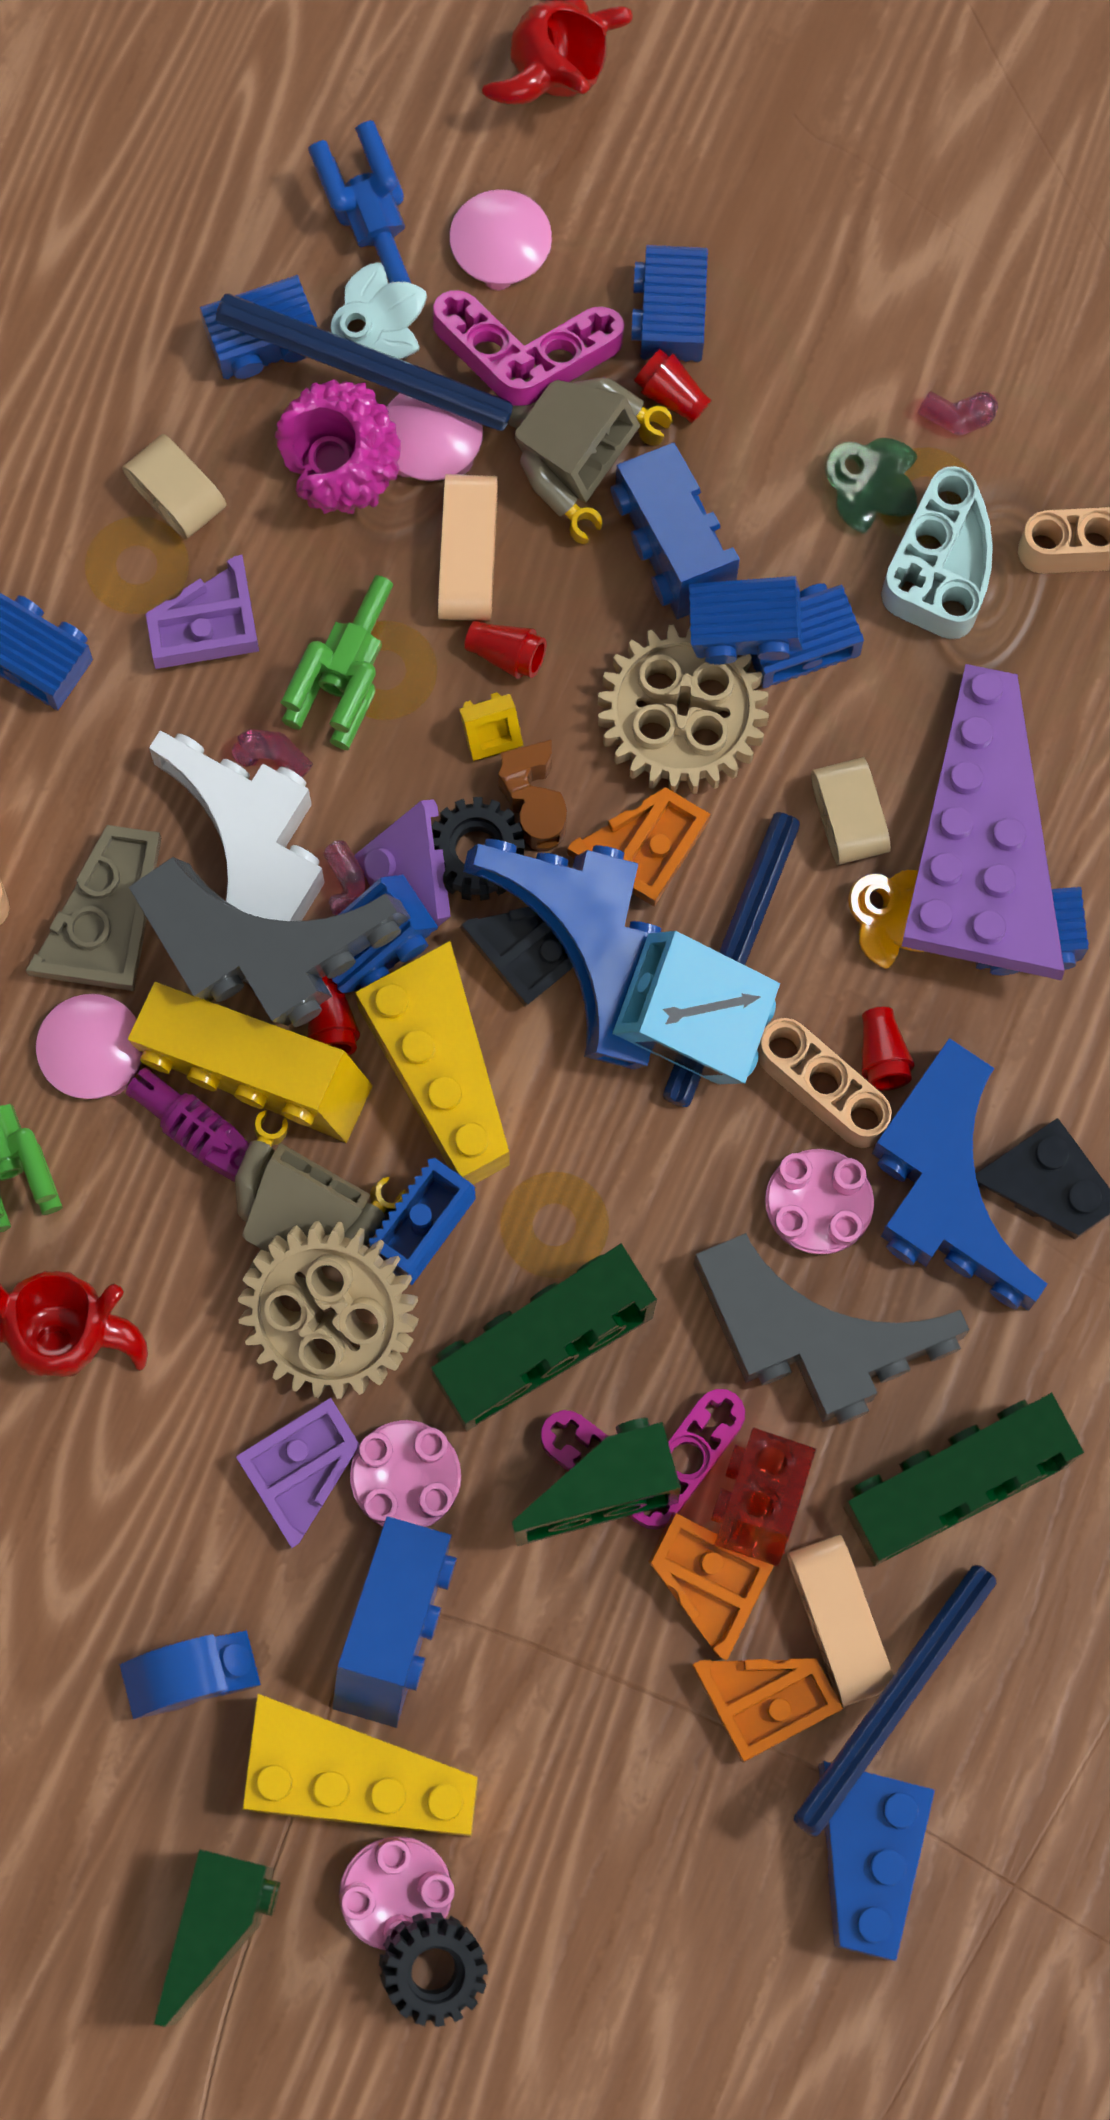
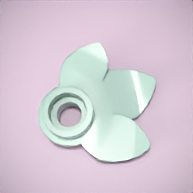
[331,263,427,360]

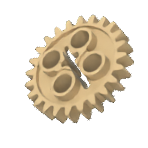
[598,625,769,794]
[238,1221,419,1399]

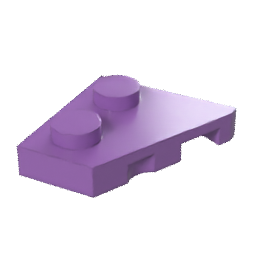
[146,555,259,669]
[354,799,451,926]
[236,1398,360,1548]

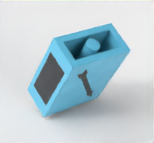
[613,931,780,1084]

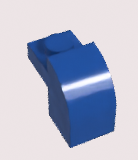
[119,1630,261,1719]

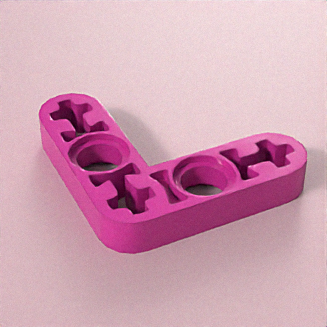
[433,290,624,406]
[541,1389,745,1529]

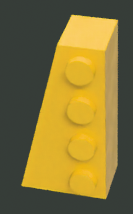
[355,941,510,1185]
[127,982,373,1143]
[243,1694,478,1837]

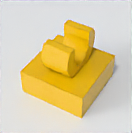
[459,693,524,761]

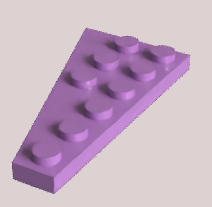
[902,664,1064,980]

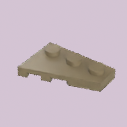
[26,825,162,991]

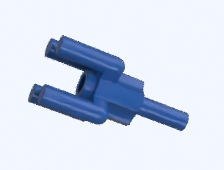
[308,120,412,284]

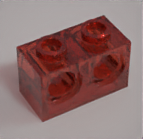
[711,1427,816,1567]

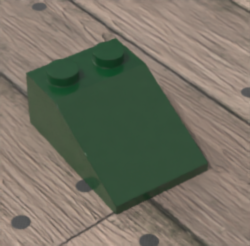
[512,1418,681,1546]
[154,1849,281,2027]

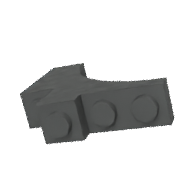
[129,857,411,1027]
[693,1233,969,1425]

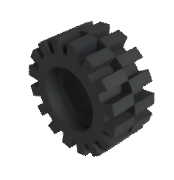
[432,797,524,901]
[379,1912,488,2027]

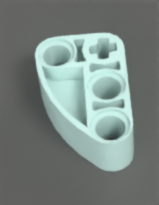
[881,466,993,639]

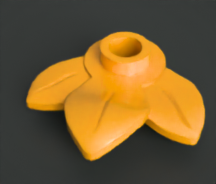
[848,870,925,969]

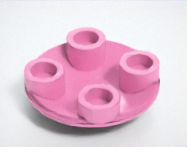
[450,190,552,290]
[387,393,483,481]
[36,994,143,1099]
[765,1149,874,1255]
[350,1420,461,1527]
[339,1836,455,1950]

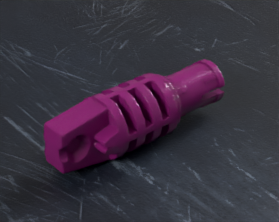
[125,1067,249,1182]

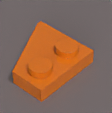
[567,787,711,907]
[648,1512,775,1660]
[692,1658,843,1763]

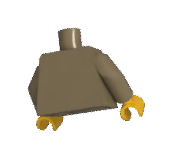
[508,377,672,544]
[235,1110,406,1268]

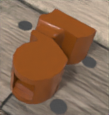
[498,739,567,851]

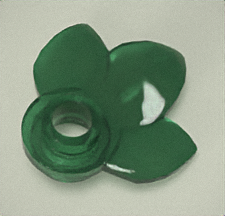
[825,437,918,534]

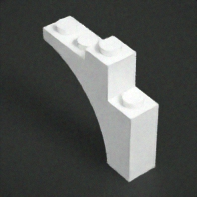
[149,730,325,984]

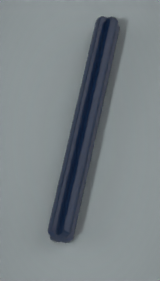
[216,293,513,431]
[663,812,800,1107]
[793,1565,997,1837]

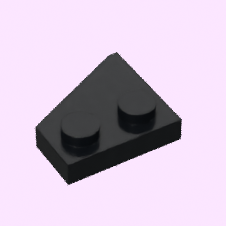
[459,906,573,1007]
[976,1118,1110,1240]

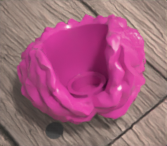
[275,379,401,514]

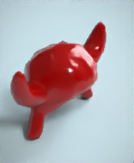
[482,0,633,105]
[0,1271,148,1377]

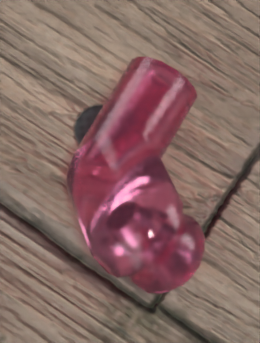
[918,391,998,435]
[232,729,313,778]
[324,840,365,916]

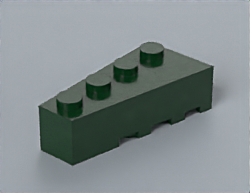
[431,1243,657,1432]
[843,1392,1085,1567]

